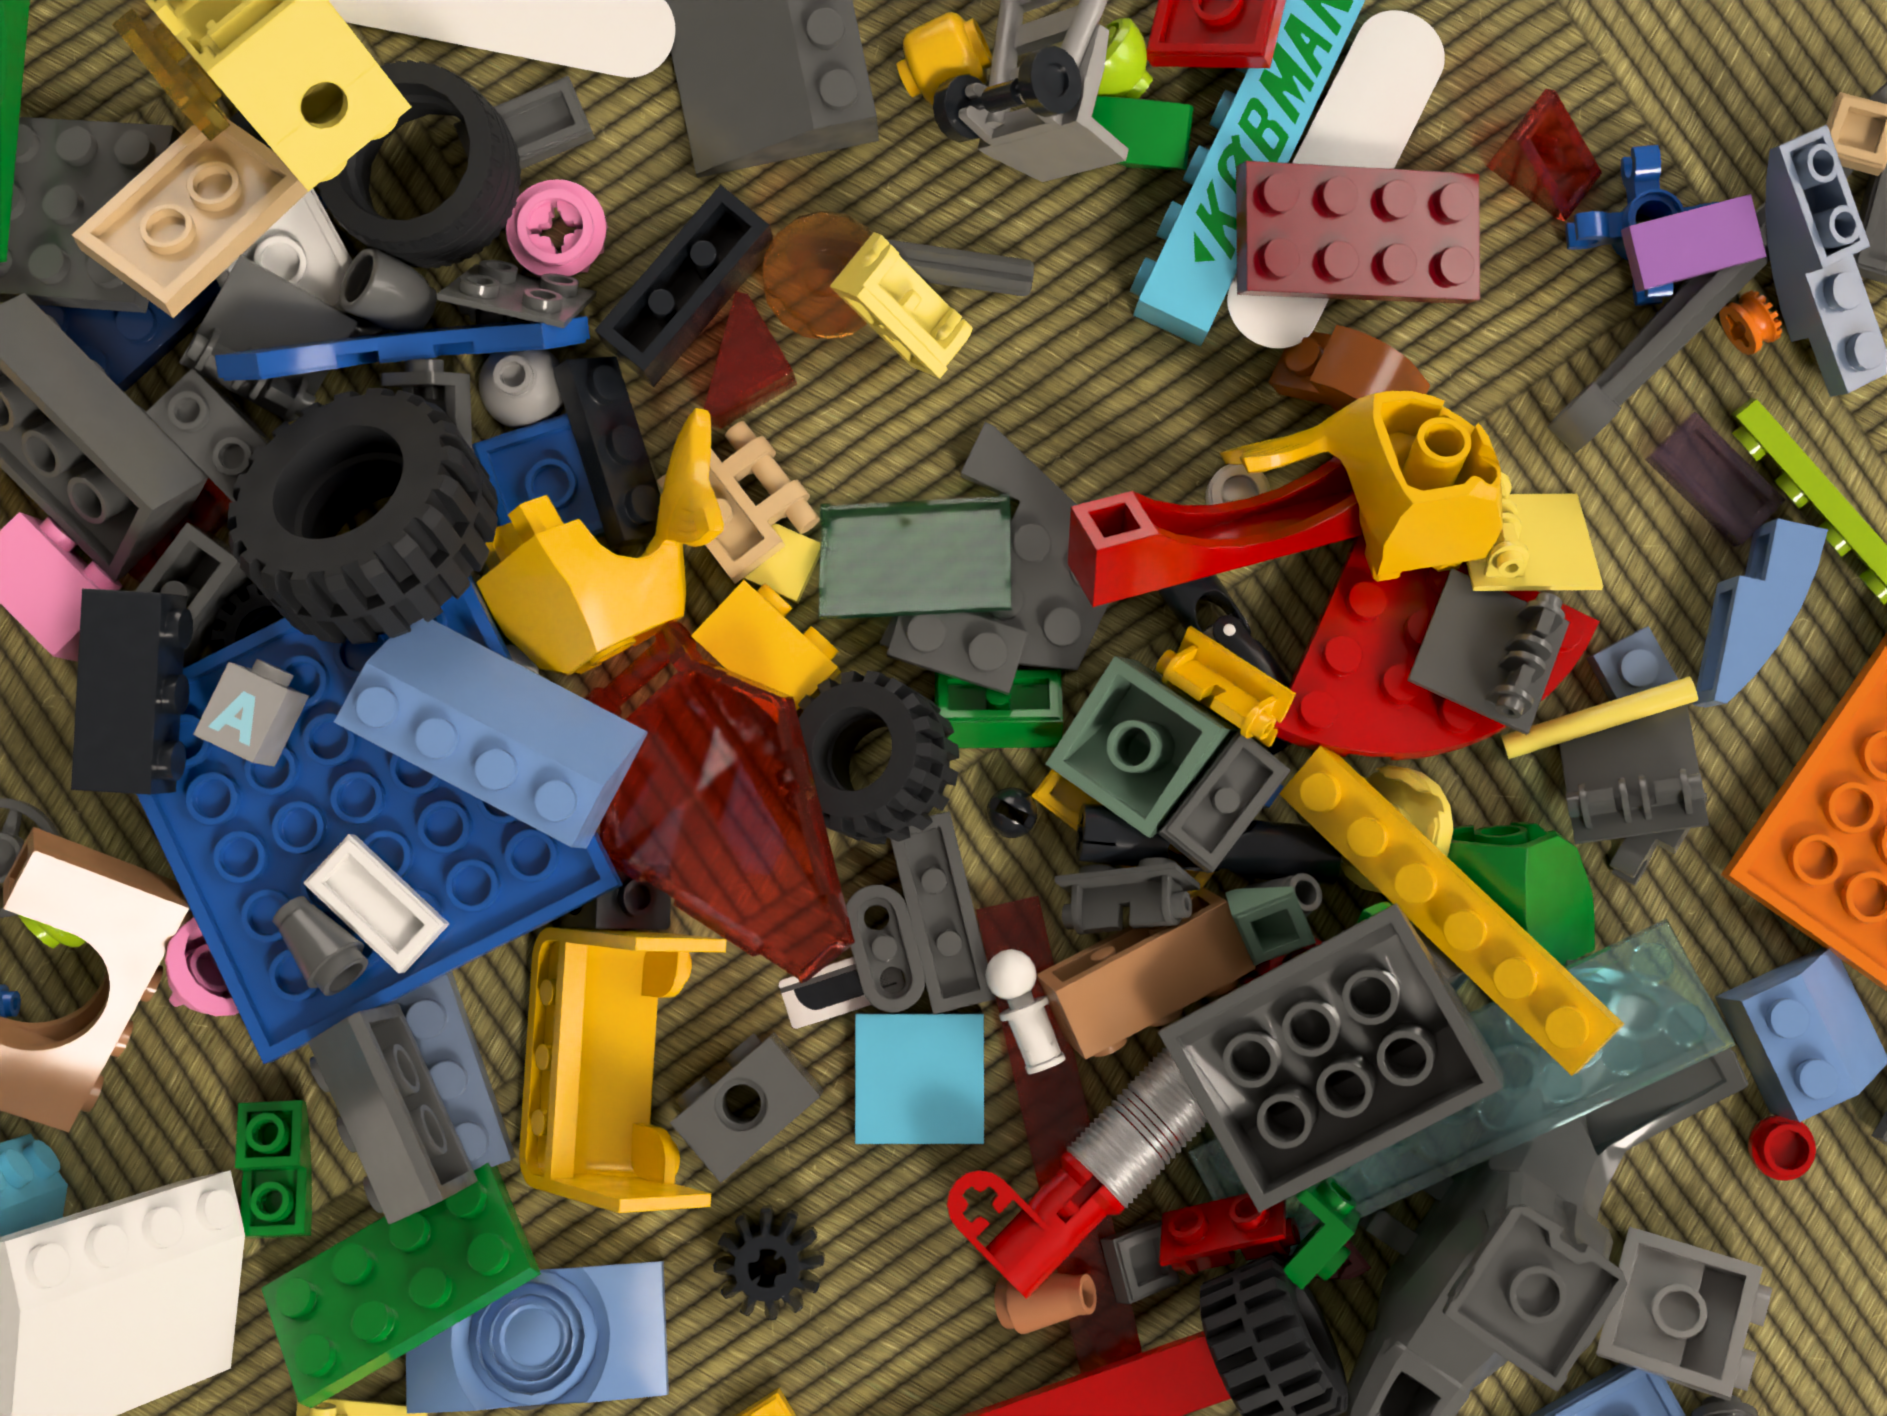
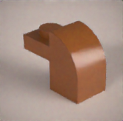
[1268,325,1431,412]

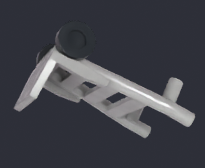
[933,0,1129,182]

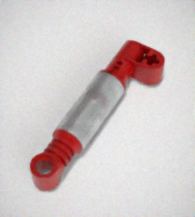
[946,937,1322,1299]

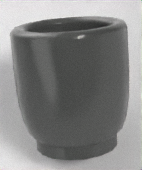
[333,247,437,338]

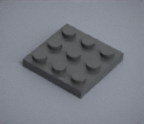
[0,117,182,313]

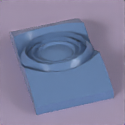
[406,1261,669,1414]

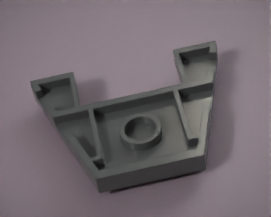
[880,422,1109,672]

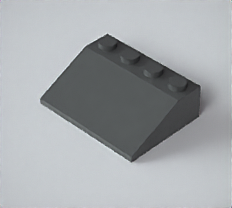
[665,0,879,178]
[1158,903,1504,1213]

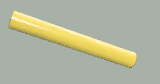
[1501,676,1698,759]

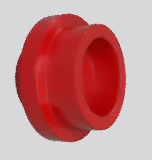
[1748,1115,1816,1181]

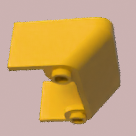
[519,927,726,1213]

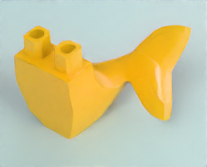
[1219,391,1503,582]
[476,408,724,676]

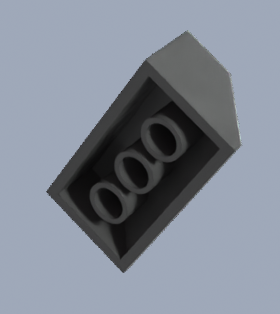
[0,293,209,582]

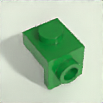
[1283,1177,1361,1290]

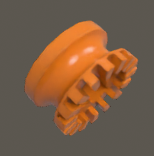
[1719,290,1782,355]

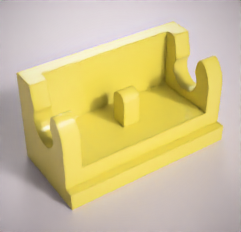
[830,232,973,379]

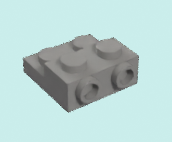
[1596,1226,1772,1401]

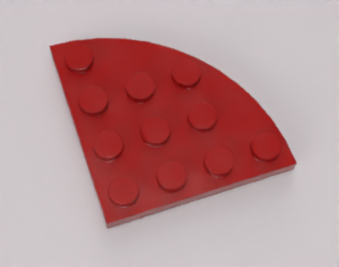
[1273,535,1600,761]

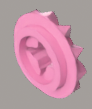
[506,179,608,278]

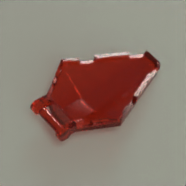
[584,620,855,984]

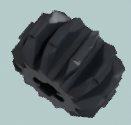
[713,1205,825,1320]

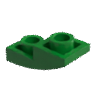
[1091,96,1193,171]
[235,1100,312,1239]

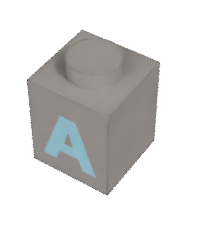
[193,659,309,767]

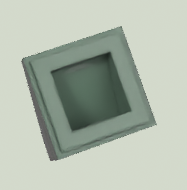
[1225,886,1316,966]

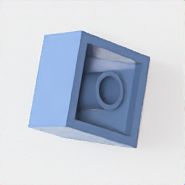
[1715,947,1887,1122]

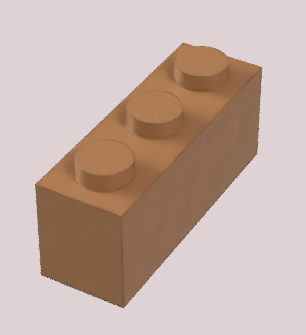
[1037,887,1256,1060]

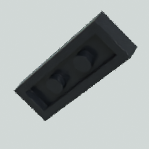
[553,356,661,549]

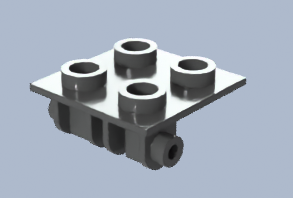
[179,255,358,422]
[437,260,597,328]
[1407,568,1570,735]
[1559,704,1709,845]

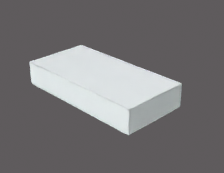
[304,834,450,973]

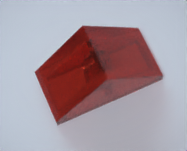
[1486,88,1602,221]
[704,291,797,429]

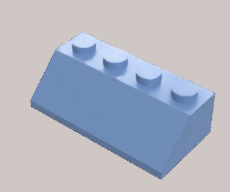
[334,618,648,849]

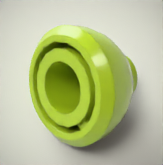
[1097,18,1153,99]

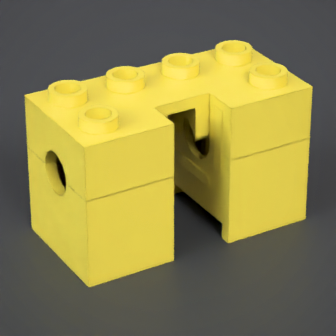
[144,0,411,191]

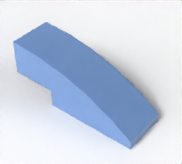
[1693,518,1828,708]

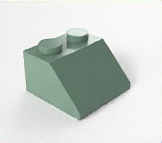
[1046,656,1239,838]

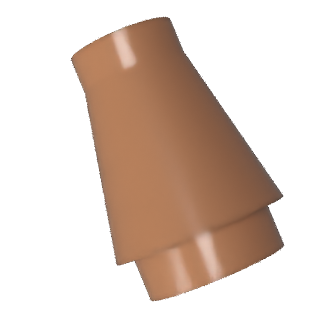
[994,1272,1097,1335]

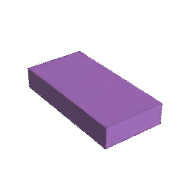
[1621,194,1767,292]

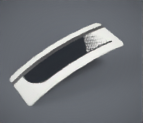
[779,957,905,1029]

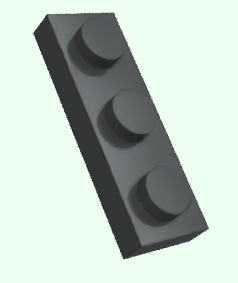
[891,811,996,1015]

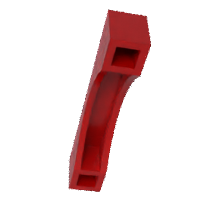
[1067,457,1363,607]

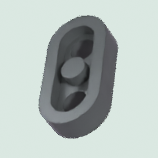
[844,885,925,1012]

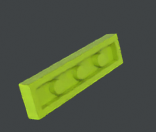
[1731,397,1887,605]

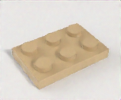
[72,108,309,318]

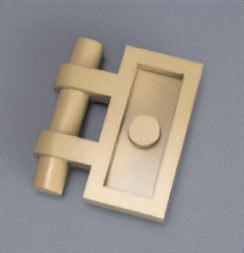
[657,421,820,584]

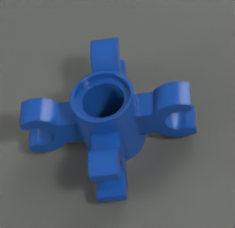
[1565,145,1718,306]

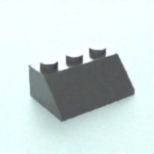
[308,1003,478,1224]

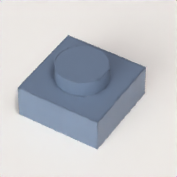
[1586,626,1678,701]

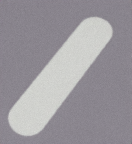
[329,0,675,78]
[1227,10,1445,349]

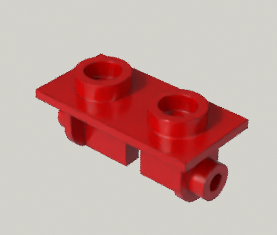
[1159,1193,1300,1276]

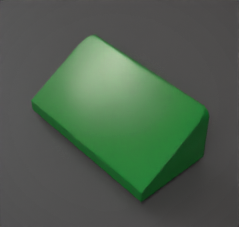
[935,670,1063,748]

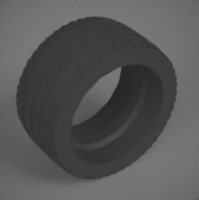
[317,60,521,269]

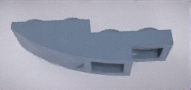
[1765,125,1887,397]

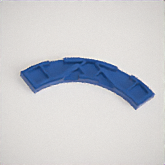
[215,316,590,381]

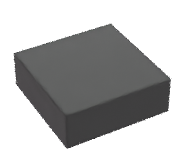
[1100,1220,1180,1304]

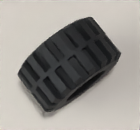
[780,670,960,844]
[1200,1252,1348,1416]

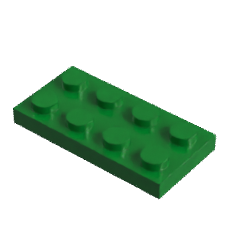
[261,1162,541,1408]

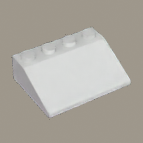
[0,1170,245,1416]

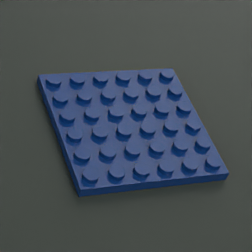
[137,574,622,1064]

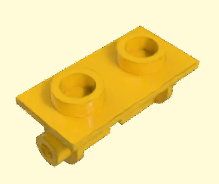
[1156,626,1296,747]

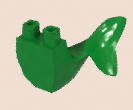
[1357,822,1595,966]

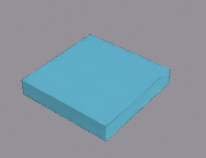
[855,1013,984,1144]

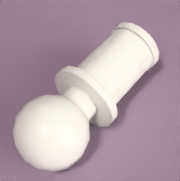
[985,949,1066,1074]

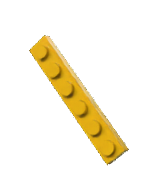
[1279,746,1625,1076]

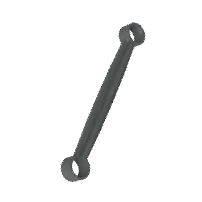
[1547,82,1887,453]

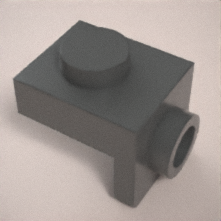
[381,359,472,450]

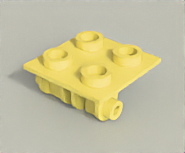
[1466,472,1603,591]

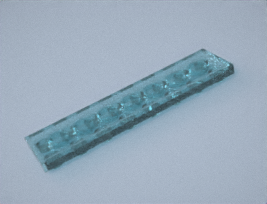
[1188,918,1735,1263]

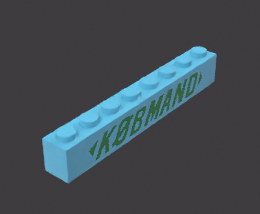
[1130,0,1365,347]

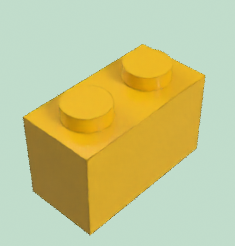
[691,580,841,725]

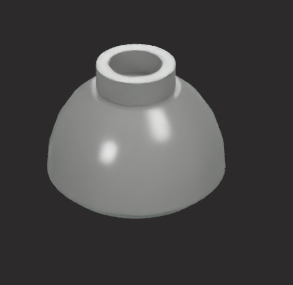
[478,349,564,429]

